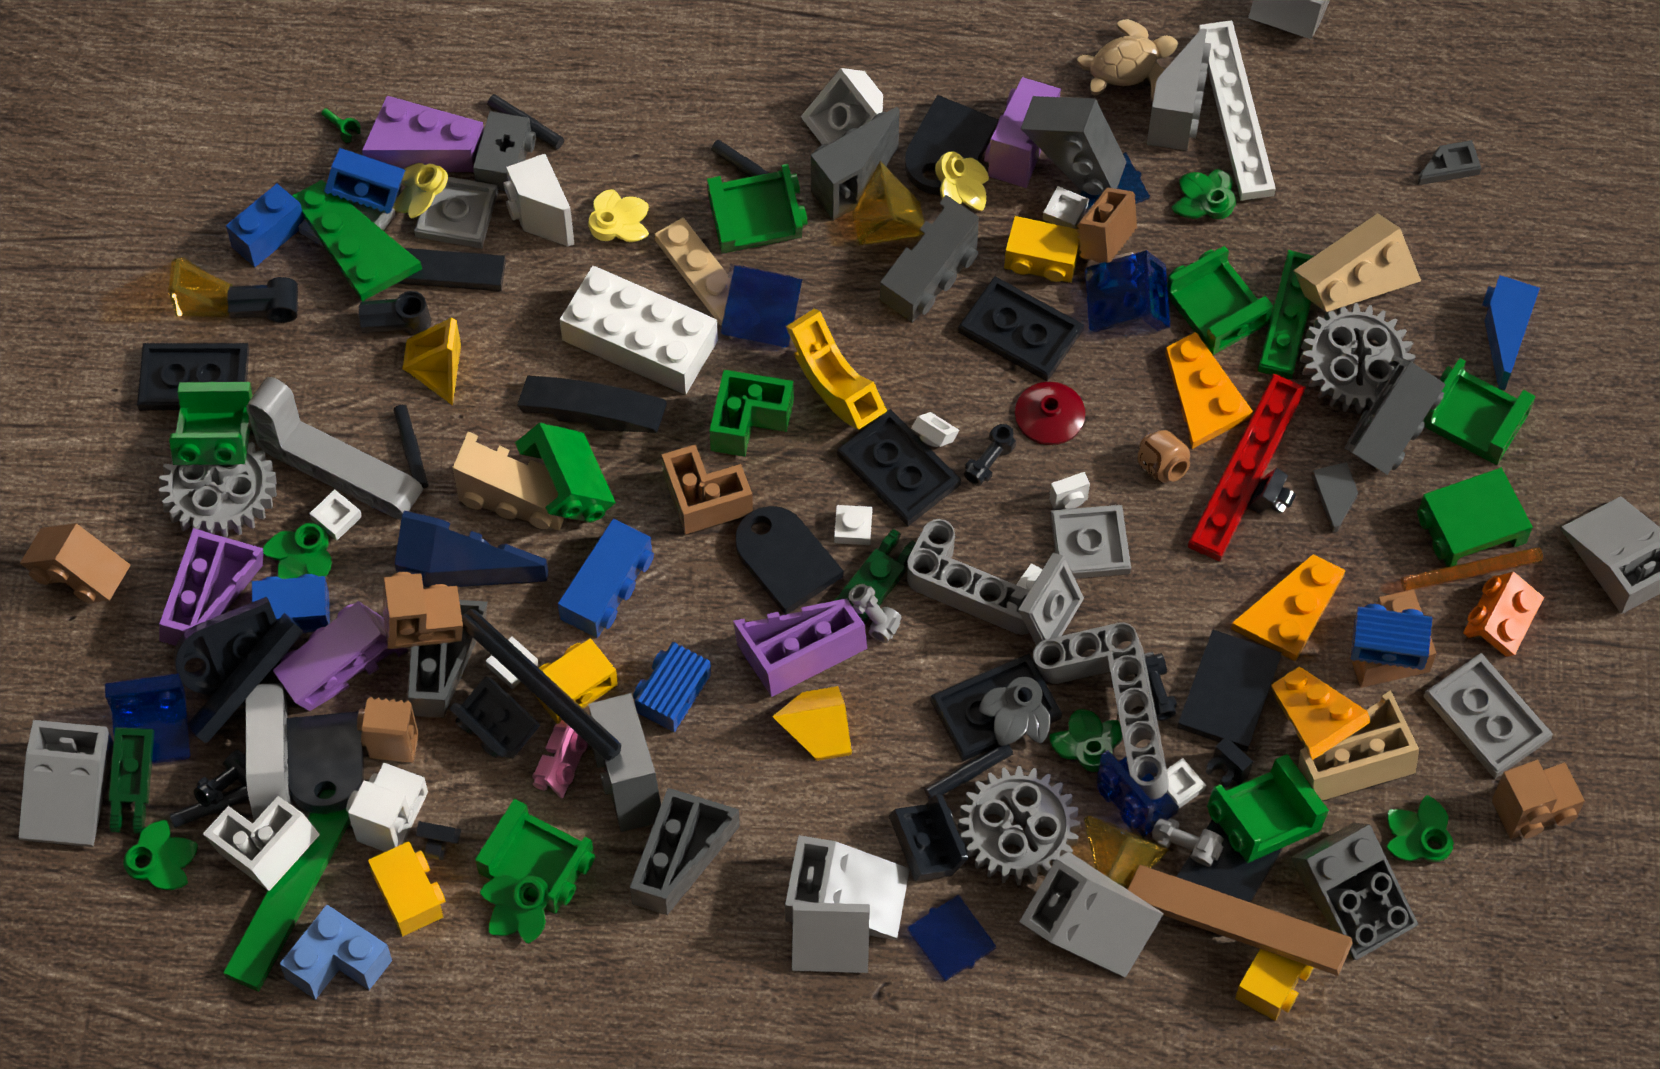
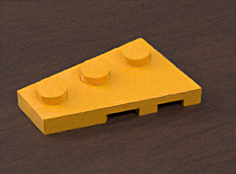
[1165,332,1253,449]
[1231,554,1345,662]
[1271,666,1370,760]

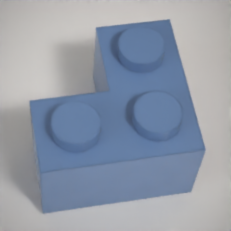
[280,905,392,1000]

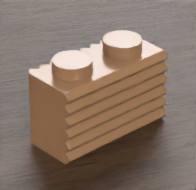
[1076,187,1137,263]
[357,697,419,763]

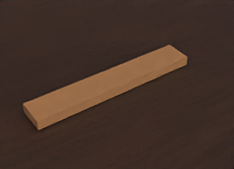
[1128,865,1352,976]

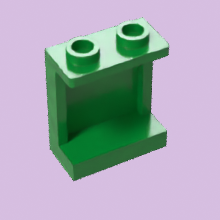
[707,164,808,254]
[1165,246,1273,355]
[1423,358,1536,465]
[169,382,252,465]
[515,423,616,523]
[1417,467,1533,569]
[1207,754,1329,863]
[475,798,595,914]

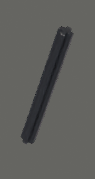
[462,609,622,761]

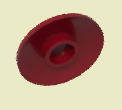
[1015,382,1085,445]

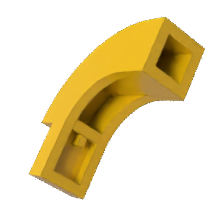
[786,309,887,430]

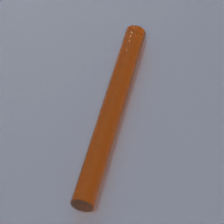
[1401,547,1543,591]

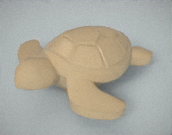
[1077,19,1178,101]

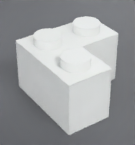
[346,763,428,852]
[203,796,320,891]

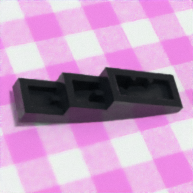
[517,375,667,433]

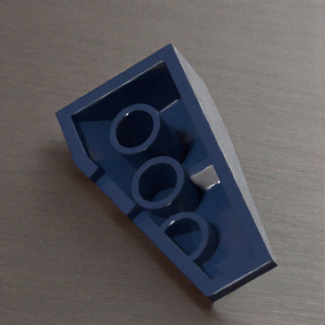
[395,511,549,587]

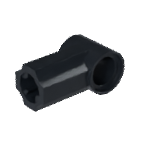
[227,277,298,323]
[359,291,431,335]

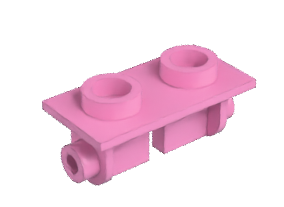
[532,720,588,798]

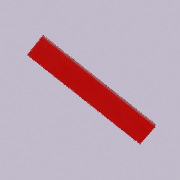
[1187,374,1306,562]

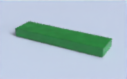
[1258,250,1314,380]

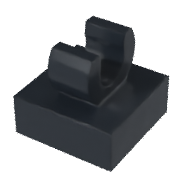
[1247,468,1296,514]
[1205,737,1253,788]
[416,821,461,860]

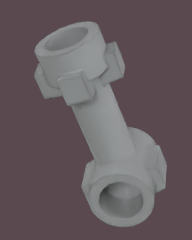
[849,584,902,643]
[1152,818,1224,867]

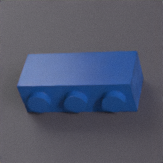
[558,518,654,638]

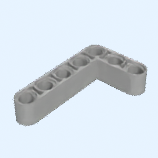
[246,377,423,520]
[1033,622,1169,800]

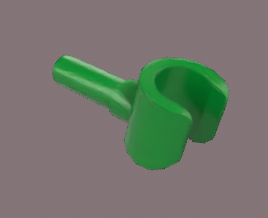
[321,108,361,143]

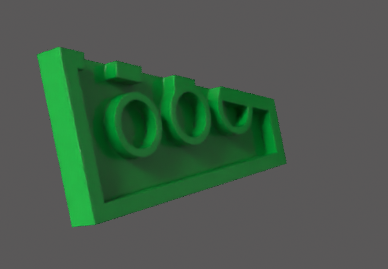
[292,180,422,302]

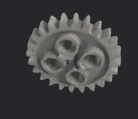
[1300,303,1415,414]
[159,442,277,538]
[958,766,1080,885]

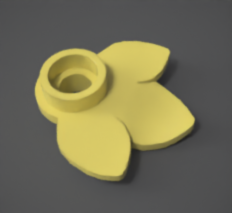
[935,151,989,212]
[393,163,448,219]
[588,189,649,242]

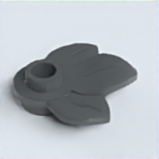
[979,677,1050,746]

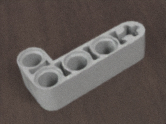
[907,519,1030,635]
[246,682,293,822]

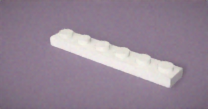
[1198,20,1276,201]

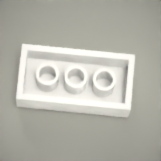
[560,266,718,395]

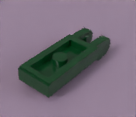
[835,529,916,624]
[109,727,155,834]

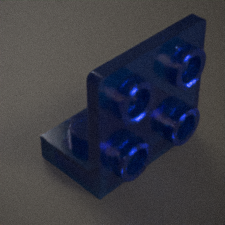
[1085,250,1170,333]
[720,263,803,347]
[104,674,191,764]
[1097,750,1179,837]

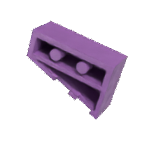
[984,77,1061,188]
[362,96,484,172]
[159,528,264,646]
[733,598,867,697]
[273,601,408,711]

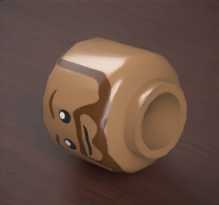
[1137,430,1190,483]

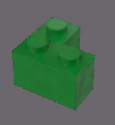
[709,370,794,457]

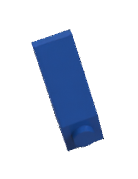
[1482,275,1540,390]

